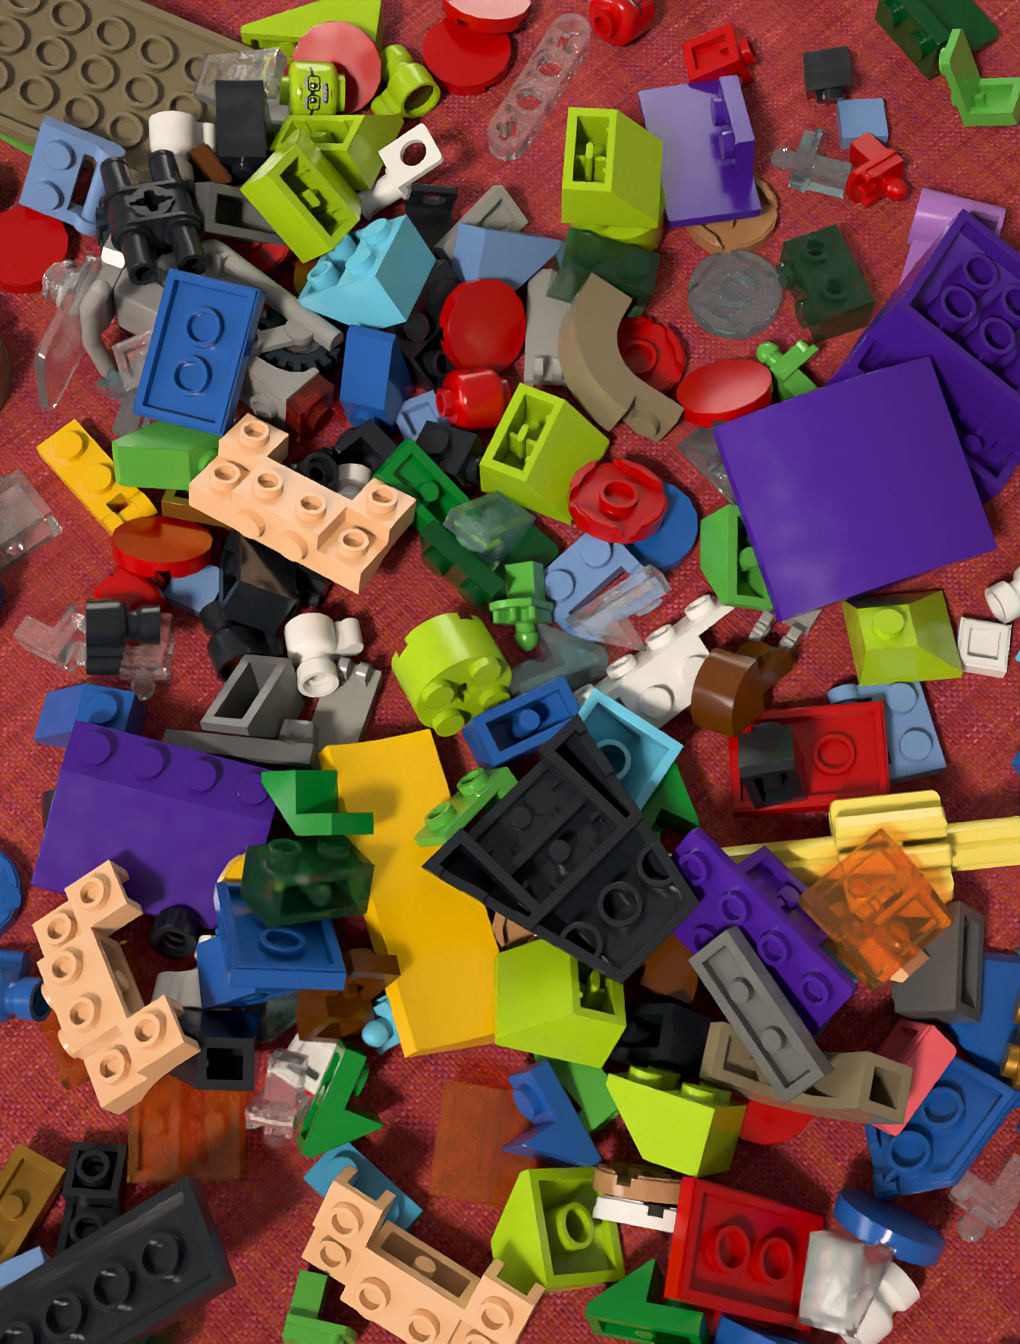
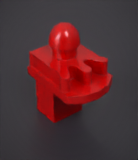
[845,132,908,208]

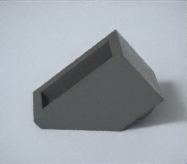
[188,182,289,247]
[200,654,305,739]
[891,901,985,1024]

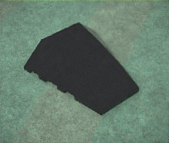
[421,713,700,985]

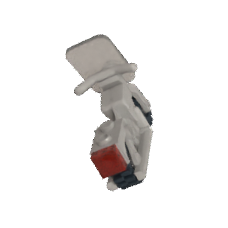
[34,181,343,443]

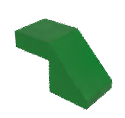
[261,770,374,836]

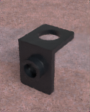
[405,184,458,260]

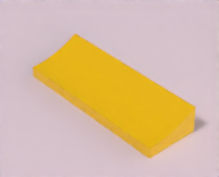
[317,729,500,1058]

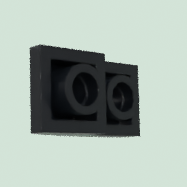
[55,1141,129,1256]

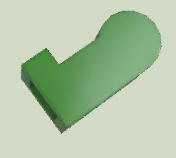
[535,1054,620,1138]

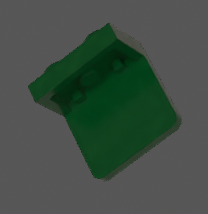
[875,0,998,80]
[419,492,559,619]

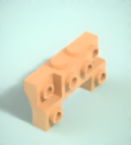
[189,413,417,594]
[32,860,201,1115]
[301,1164,546,1344]

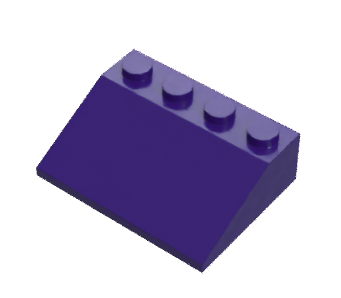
[31,719,276,932]

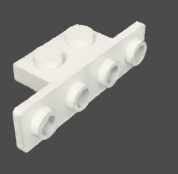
[573,595,735,729]

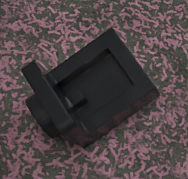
[803,46,853,104]
[415,420,486,499]

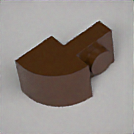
[691,640,793,738]
[635,933,698,1009]
[296,948,401,1044]

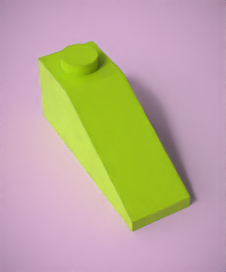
[240,0,385,65]

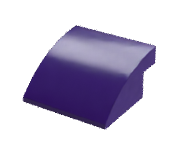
[826,208,1020,505]
[712,356,998,622]

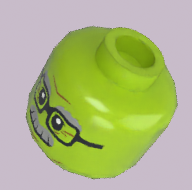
[278,60,345,115]

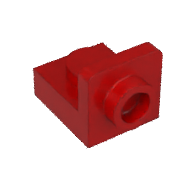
[682,23,757,84]

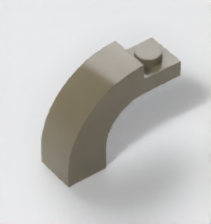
[558,273,684,443]
[699,1021,913,1125]

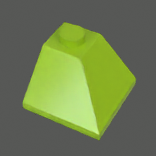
[841,590,963,687]
[491,1167,626,1296]

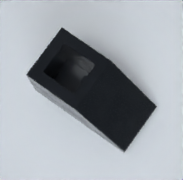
[167,1010,262,1091]

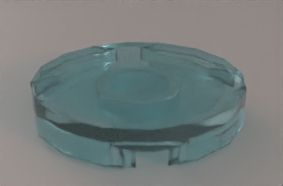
[688,250,782,339]

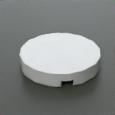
[592,1195,677,1233]

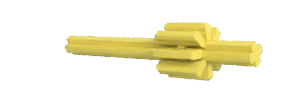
[668,789,1020,917]

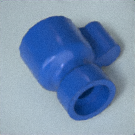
[0,949,52,1023]

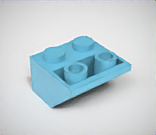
[297,215,436,330]

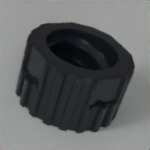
[149,907,202,959]

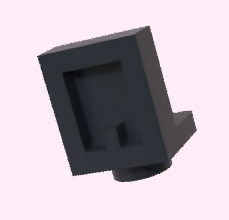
[333,419,398,478]

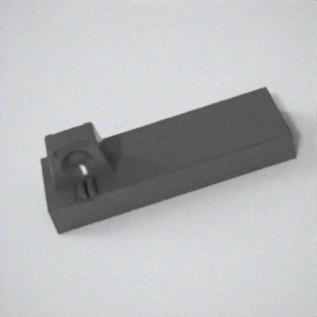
[163,719,322,771]
[688,926,835,1104]

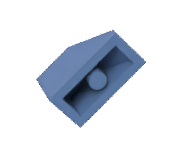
[451,223,561,291]

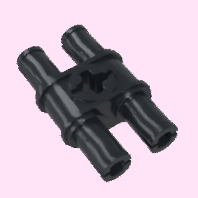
[100,149,207,285]

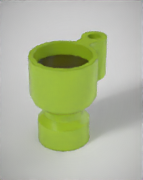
[371,44,441,119]

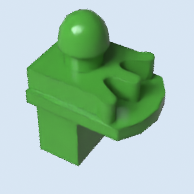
[756,339,820,401]
[489,561,553,652]
[282,1270,358,1344]

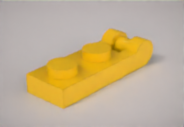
[36,419,158,537]

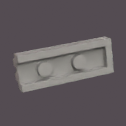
[524,269,576,391]
[311,656,384,752]

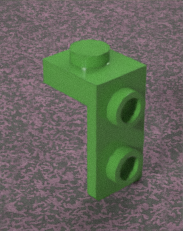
[939,29,1020,127]
[414,767,519,847]

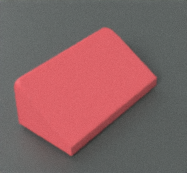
[872,1018,957,1136]

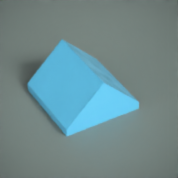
[578,688,684,811]

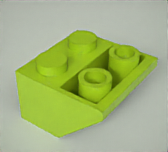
[561,107,663,228]
[269,115,404,191]
[239,127,363,263]
[479,383,610,526]
[494,939,627,1069]
[606,1065,747,1178]

